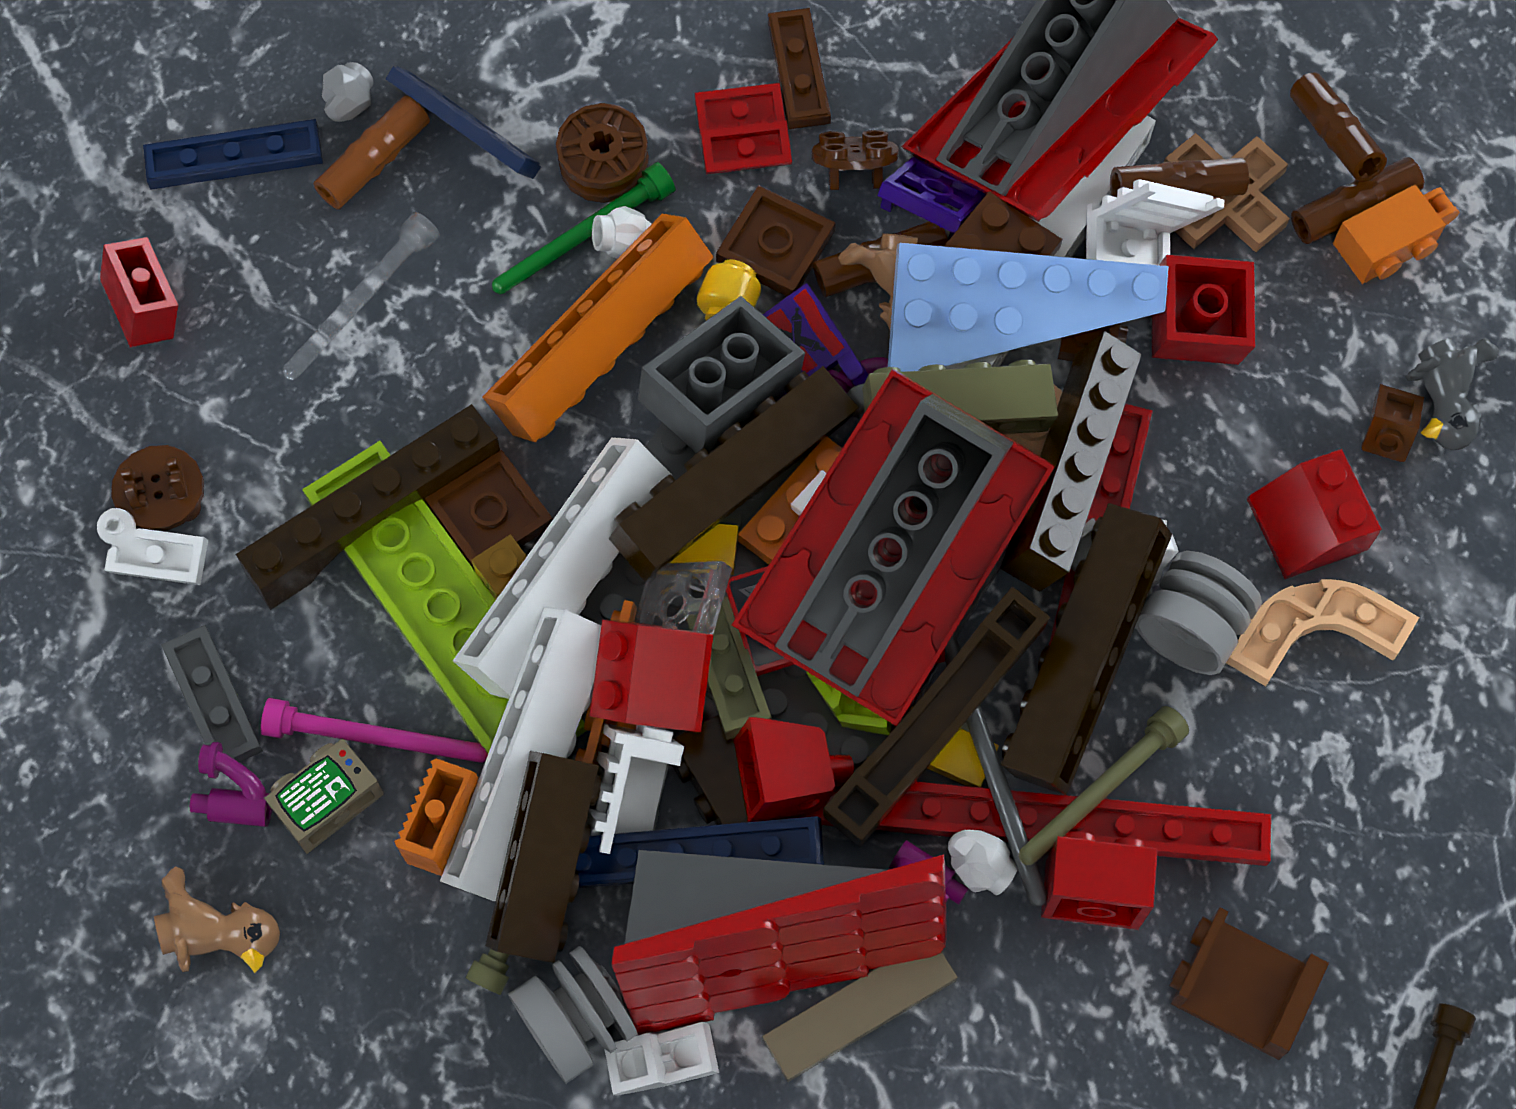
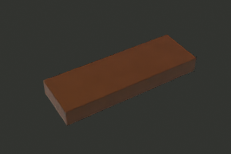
[768,8,831,130]

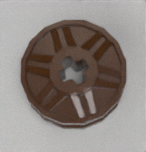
[556,103,649,203]

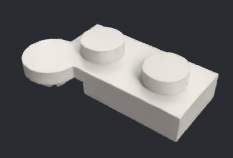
[97,508,208,585]

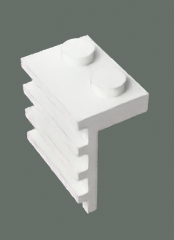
[1086,179,1224,265]
[586,723,684,854]

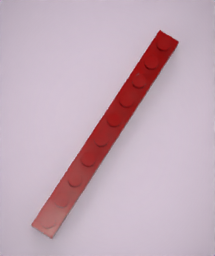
[786,782,1272,866]

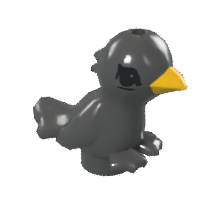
[1405,338,1499,450]

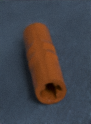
[313,96,430,210]

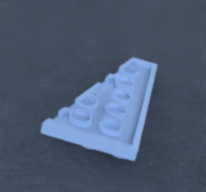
[888,243,1169,372]

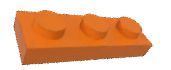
[738,436,842,565]

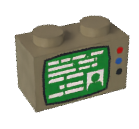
[264,738,384,854]

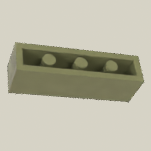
[862,360,1058,434]

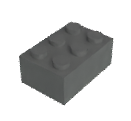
[638,296,805,453]

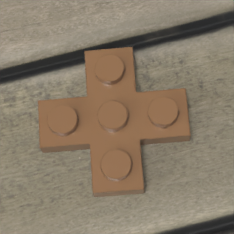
[1164,133,1290,252]

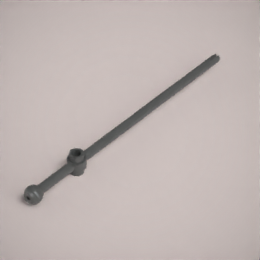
[847,384,1047,907]

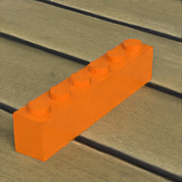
[482,213,714,442]

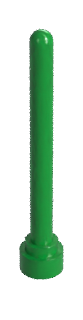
[492,162,676,294]

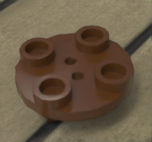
[812,130,899,190]
[111,445,204,532]

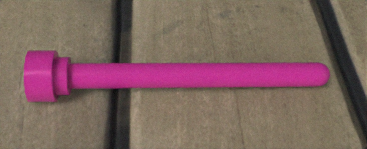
[261,698,488,763]

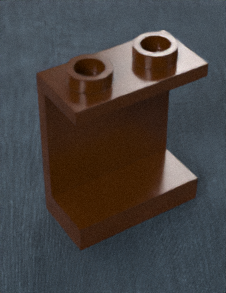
[1169,907,1329,1060]

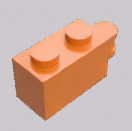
[1333,185,1460,284]

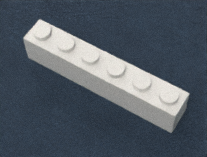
[453,437,672,699]
[440,607,601,901]

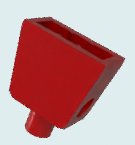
[734,717,854,822]

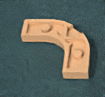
[1226,579,1420,687]

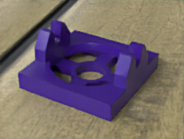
[877,157,987,241]

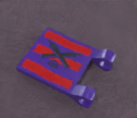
[762,283,869,401]

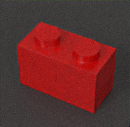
[100,237,178,347]

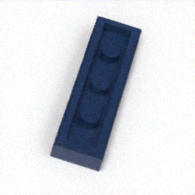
[386,66,541,179]
[143,119,323,190]

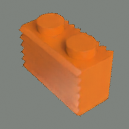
[394,758,479,876]

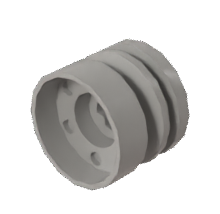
[1136,550,1262,675]
[508,946,638,1084]

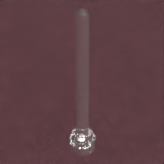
[283,212,440,380]

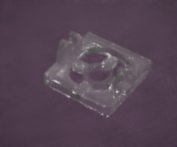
[634,561,732,634]

